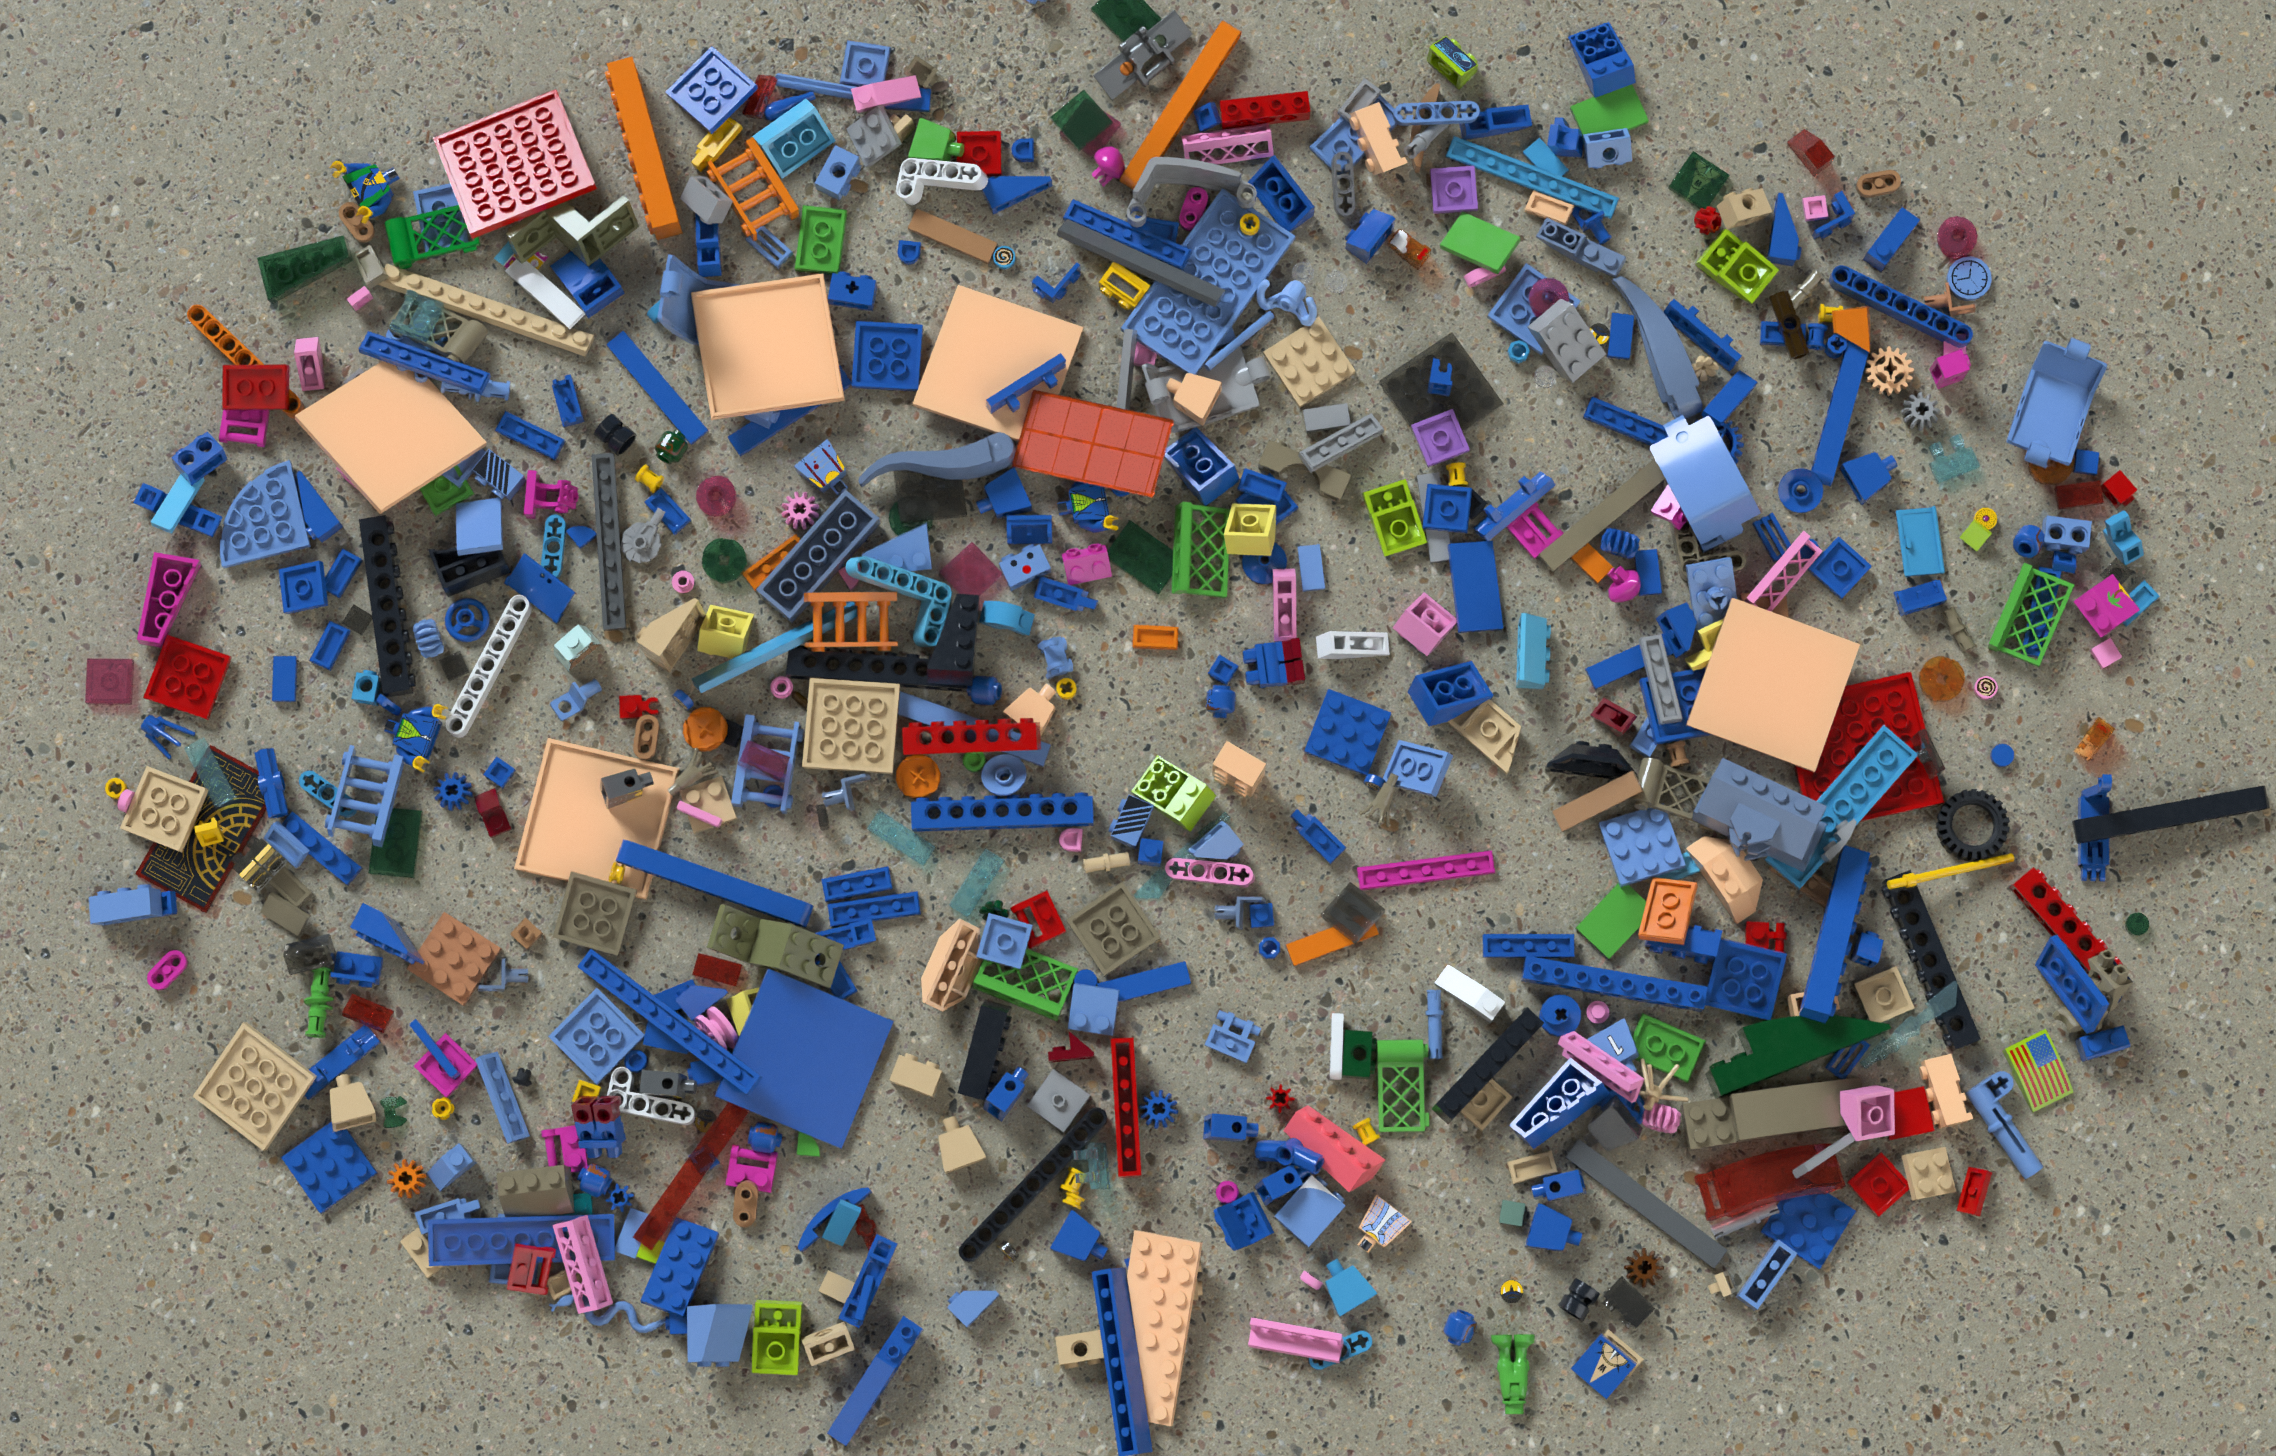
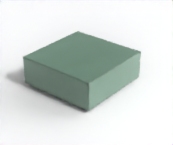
[1499,1200,1525,1227]

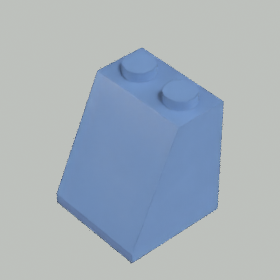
[687,1304,752,1367]

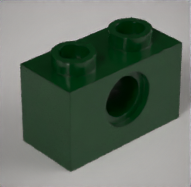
[1342,1030,1377,1079]

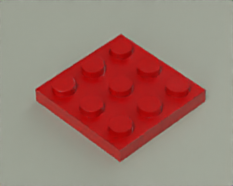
[143,635,232,720]

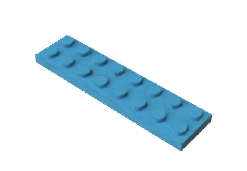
[1765,725,1918,890]

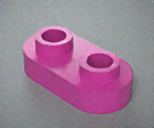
[1179,187,1208,231]
[147,950,188,990]

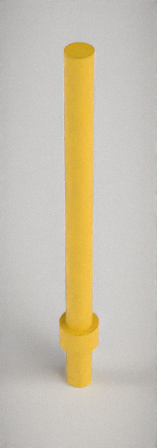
[1887,853,2014,890]

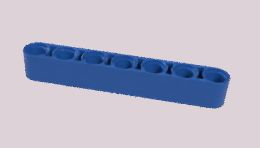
[1829,265,1973,348]
[1811,340,1871,487]

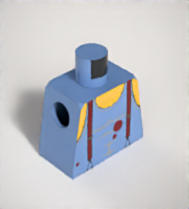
[794,439,848,496]

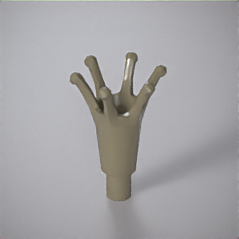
[668,748,718,797]
[1359,773,1399,827]

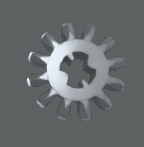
[1901,392,1940,431]

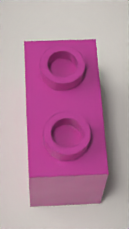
[1929,349,1971,389]

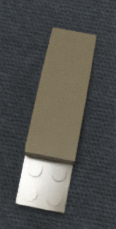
[1680,1078,1862,1151]

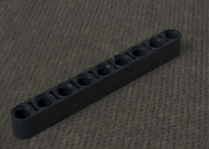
[2072,786,2270,844]
[959,1107,1107,1263]

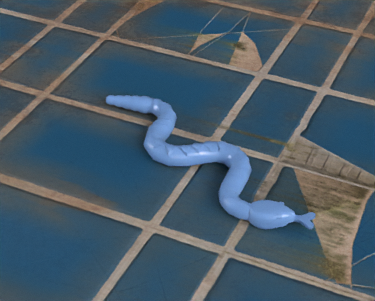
[549,1294,665,1333]

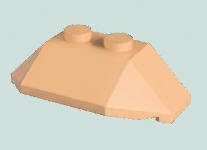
[1686,836,1763,924]
[921,919,983,1012]

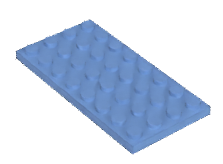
[1121,188,1295,375]

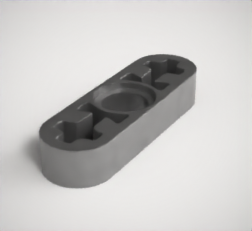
[1331,152,1355,217]

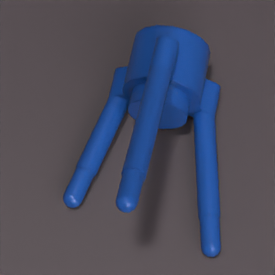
[141,715,195,759]

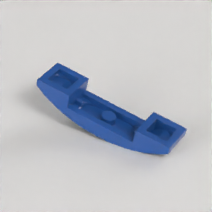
[133,483,223,537]
[816,919,876,957]
[798,1187,872,1252]
[838,1234,898,1328]

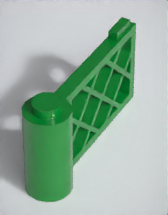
[384,205,481,269]

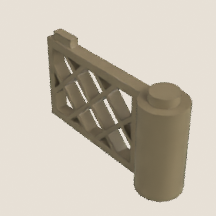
[388,296,488,364]
[1631,758,1712,831]

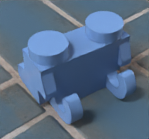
[1037,636,1073,679]

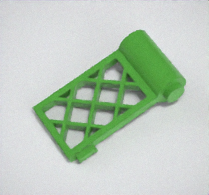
[1377,1039,1429,1132]

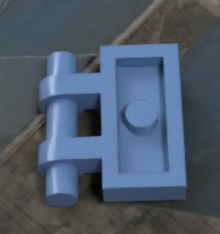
[1204,1010,1261,1064]

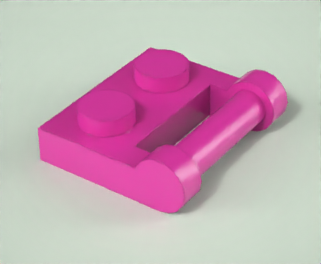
[219,410,270,447]
[1505,502,1564,559]
[541,1125,589,1173]
[725,1144,778,1193]

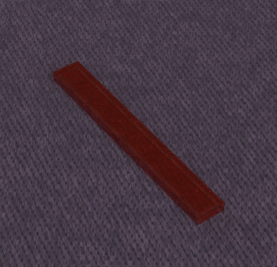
[633,1102,750,1250]

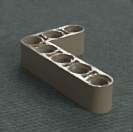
[1662,479,1746,583]

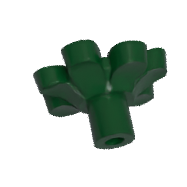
[979,900,1009,921]

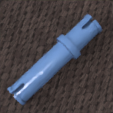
[1425,990,1444,1059]

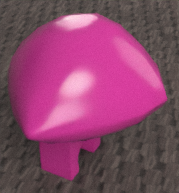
[1092,146,1125,187]
[1607,566,1641,603]

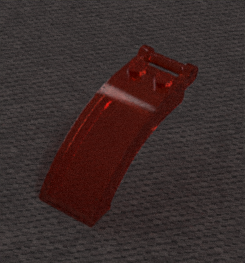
[1694,1143,1846,1221]

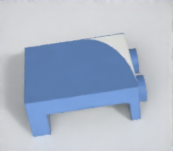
[1274,1175,1346,1248]

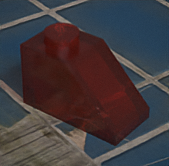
[1787,129,1835,177]

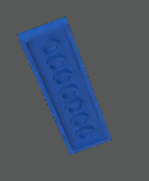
[428,1214,615,1266]

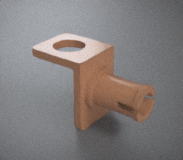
[1924,282,1975,316]

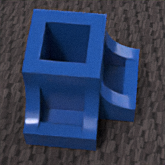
[1547,117,1583,157]

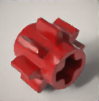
[1694,206,1722,235]
[1266,1084,1295,1114]

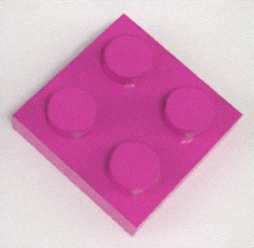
[414,1033,478,1098]

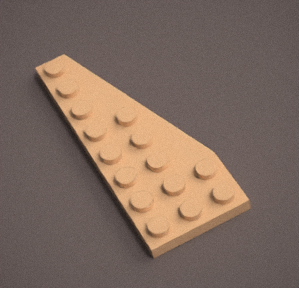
[1127,1230,1203,1426]

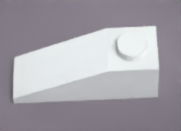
[1316,631,1390,659]
[1435,965,1505,1023]

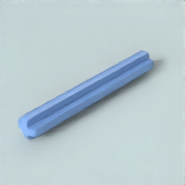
[775,73,856,100]

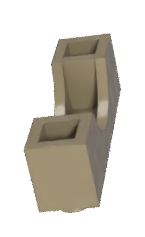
[1258,439,1351,504]

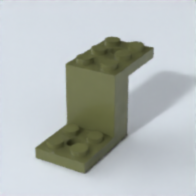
[505,195,639,267]
[706,904,844,988]

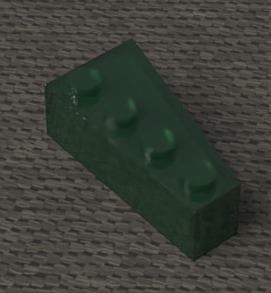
[257,235,353,304]

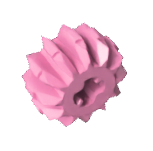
[781,492,819,530]
[1642,1103,1681,1134]

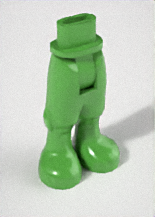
[1491,1334,1535,1414]

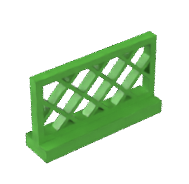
[1172,502,1230,598]
[1988,563,2074,667]
[973,949,1078,1021]

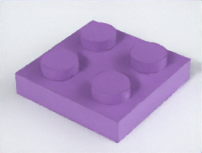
[1430,166,1478,214]
[1411,409,1470,467]

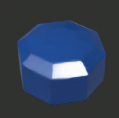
[1259,937,1280,959]

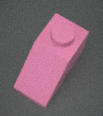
[294,337,325,391]

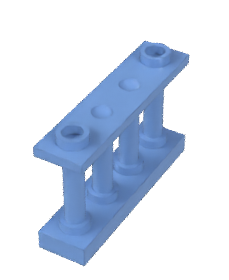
[731,715,804,814]
[325,745,404,847]

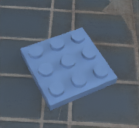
[1487,263,1581,356]
[1598,803,1686,887]
[548,988,645,1085]

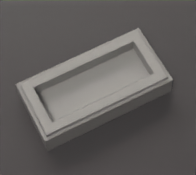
[1337,78,1382,123]
[1303,403,1350,433]

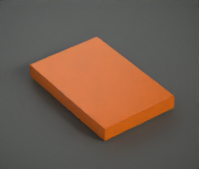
[1638,877,1698,945]

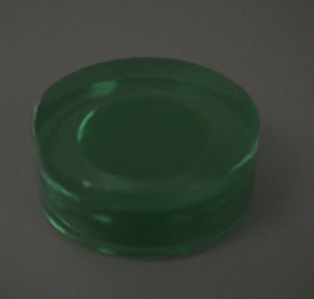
[2125,913,2149,936]

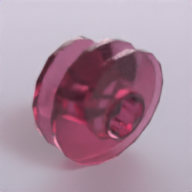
[1937,216,1978,259]
[1529,278,1569,317]
[696,476,737,517]

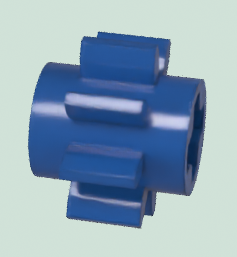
[605,1184,634,1213]

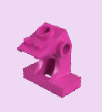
[524,470,579,519]

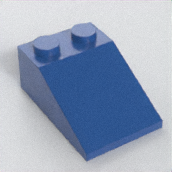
[1164,427,1240,506]
[1408,661,1493,727]

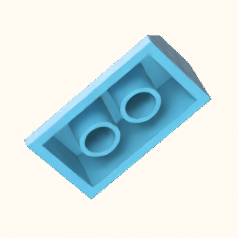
[752,99,836,179]
[1516,613,1551,689]

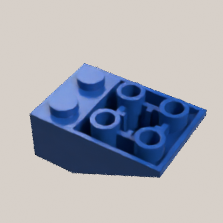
[1568,22,1636,98]
[550,251,625,319]
[350,903,425,965]

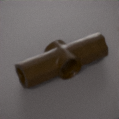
[1769,291,1809,360]

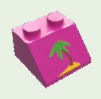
[2073,574,2140,637]

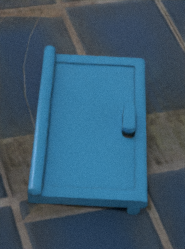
[1896,506,1945,577]

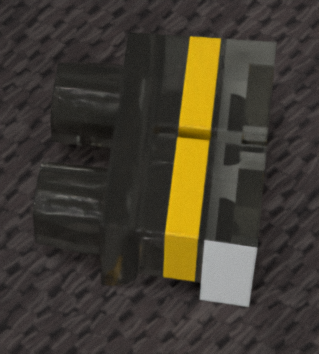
[231,837,288,893]

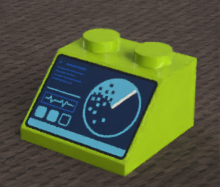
[1427,36,1478,90]

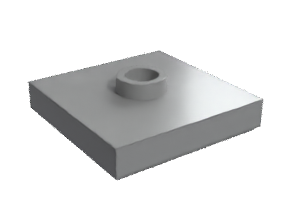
[1027,1069,1091,1133]

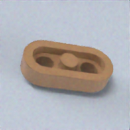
[1856,170,1901,198]
[339,202,375,243]
[633,715,660,760]
[733,1180,759,1227]

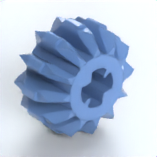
[413,619,444,658]

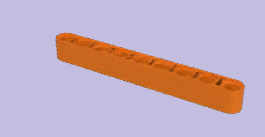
[1119,21,1242,190]

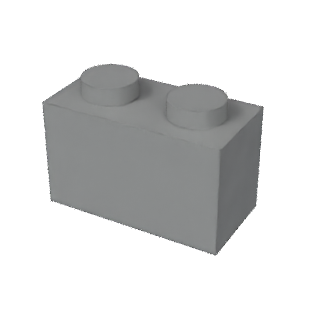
[680,176,733,225]

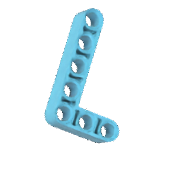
[846,556,952,647]

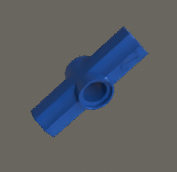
[254,748,289,819]

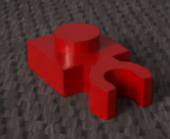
[619,695,659,719]

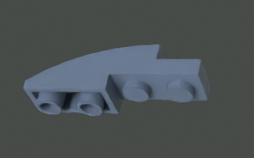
[1536,218,1626,278]

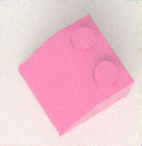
[1393,592,1457,656]
[1840,1085,1895,1141]

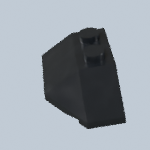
[1545,741,1637,780]

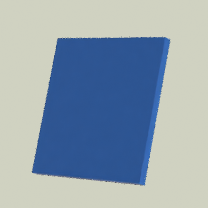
[715,968,894,1149]

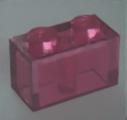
[738,740,790,781]

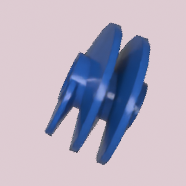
[1539,995,1581,1037]

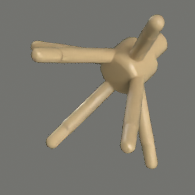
[1639,1059,1689,1110]

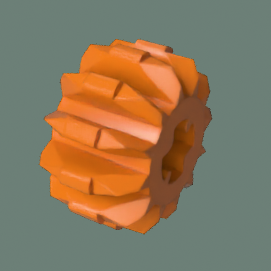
[387,1159,427,1199]

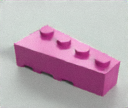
[137,552,201,648]

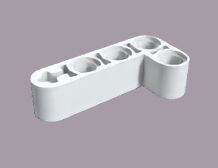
[896,158,988,205]
[607,1067,696,1125]

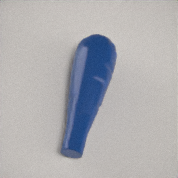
[763,91,816,121]

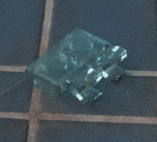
[1928,433,1980,484]
[1073,1142,1110,1190]

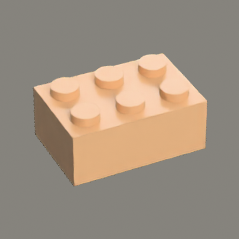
[1212,741,1266,798]

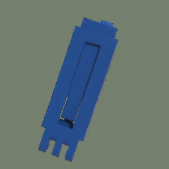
[2078,774,2112,882]

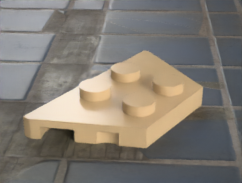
[1446,699,1521,775]

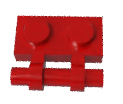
[1745,921,1787,953]

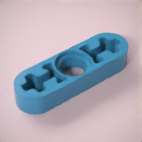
[541,514,567,578]
[299,771,357,818]
[1308,1331,1372,1370]

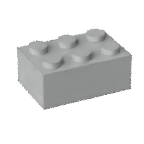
[1527,299,1606,382]

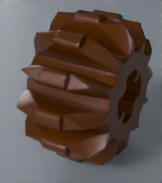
[1624,1248,1664,1288]

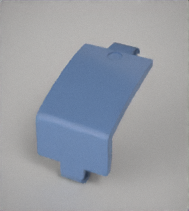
[657,254,739,346]
[2006,337,2107,468]
[1650,415,1760,544]

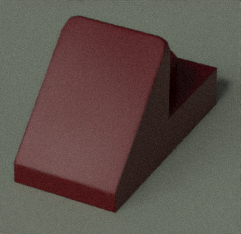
[1590,698,1637,737]
[474,788,512,838]
[1048,1032,1094,1063]

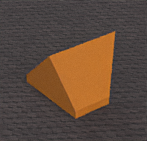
[1832,306,1871,352]

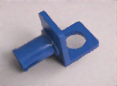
[1572,207,1611,245]

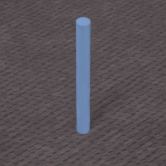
[1204,311,1274,371]

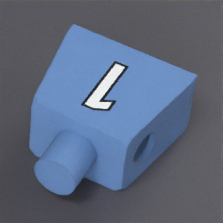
[1587,1018,1639,1073]

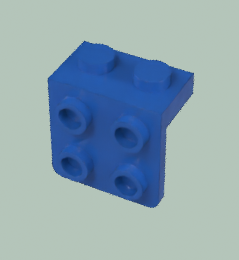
[1214,1191,1274,1251]

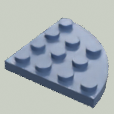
[220,460,311,568]

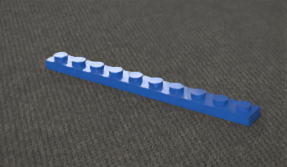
[577,949,763,1096]

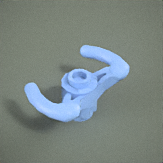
[1256,279,1317,326]

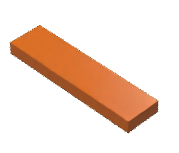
[1286,916,1379,966]

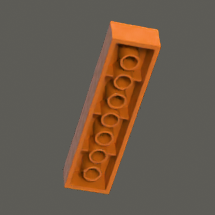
[605,57,683,241]

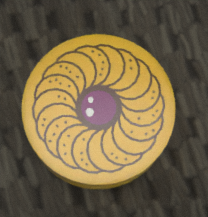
[1973,508,1997,530]

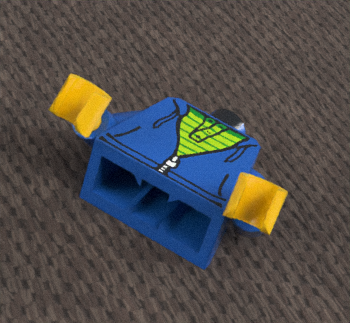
[1057,481,1118,533]
[384,704,448,773]

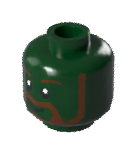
[655,430,688,464]

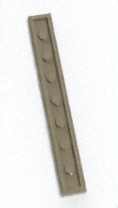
[1538,458,1665,572]

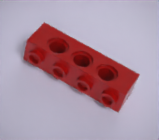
[1220,91,1310,130]

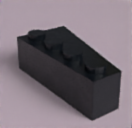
[927,594,979,686]
[958,1000,1012,1101]

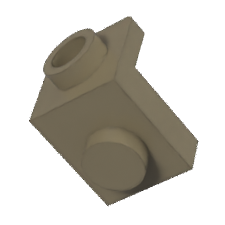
[904,55,939,88]

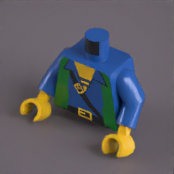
[329,161,400,224]

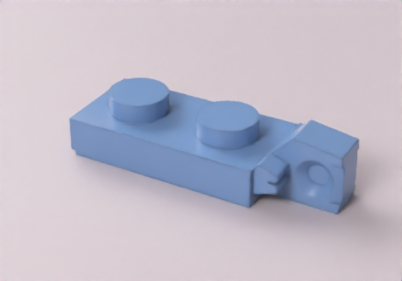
[415,1198,481,1235]

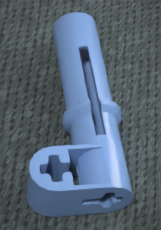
[1965,1071,2044,1179]

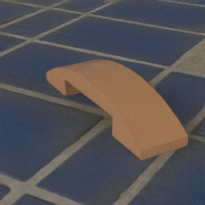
[1410,83,1440,173]

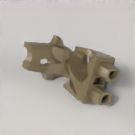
[2052,949,2133,1033]

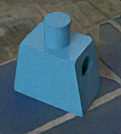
[1325,1258,1377,1317]

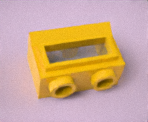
[1099,262,1150,311]

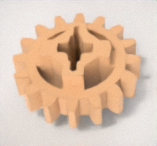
[1864,346,1914,396]

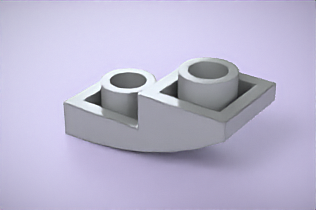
[1821,819,1857,863]

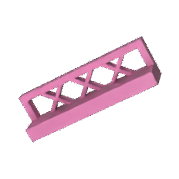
[1181,123,1274,165]
[1744,531,1822,612]
[1558,1031,1644,1103]
[553,1215,613,1314]
[1248,1318,1344,1363]

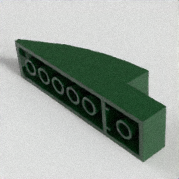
[1705,1015,1891,1099]

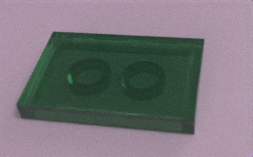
[1091,0,1161,42]
[1107,520,1173,596]
[368,808,423,879]

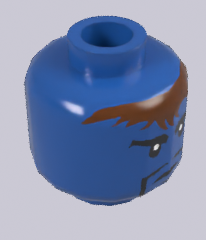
[1206,685,1236,718]

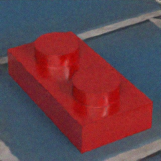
[1956,1167,1992,1217]

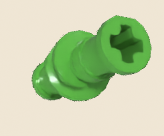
[304,967,334,1038]

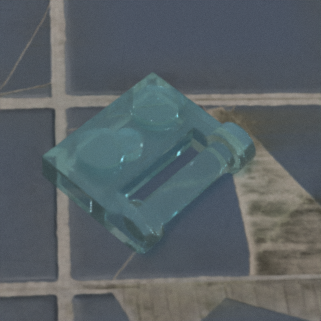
[389,290,444,342]

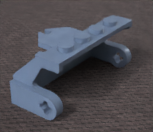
[1692,758,1827,872]

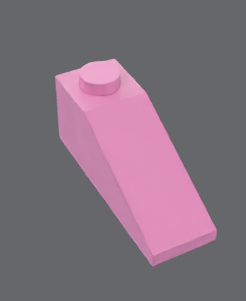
[851,75,921,114]
[1273,569,1297,641]

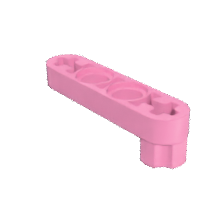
[1165,858,1255,888]

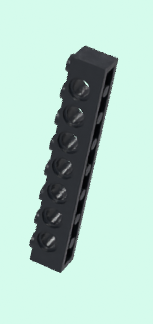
[359,515,416,698]
[786,645,967,692]
[1881,870,1981,1051]

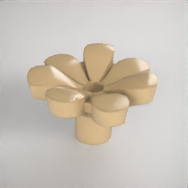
[1692,356,1719,382]

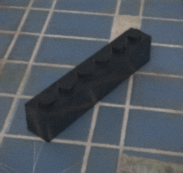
[1432,1007,1544,1124]

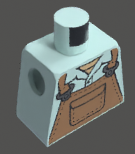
[554,624,601,671]

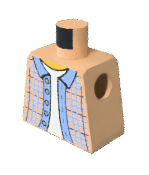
[1357,1195,1411,1253]

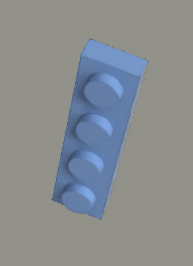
[475,1052,530,1144]

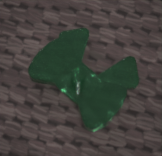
[379,1096,407,1128]

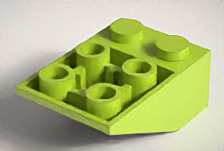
[1131,755,1216,832]

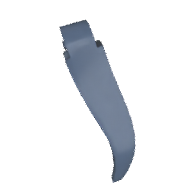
[1612,276,1703,419]
[858,432,1017,487]

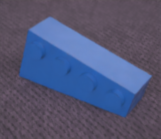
[1509,1058,1610,1149]

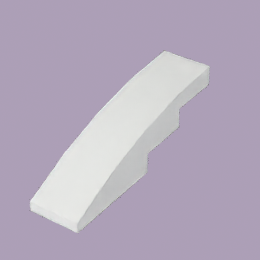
[505,259,585,329]

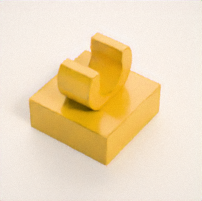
[195,817,224,847]

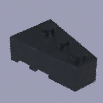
[428,547,511,597]

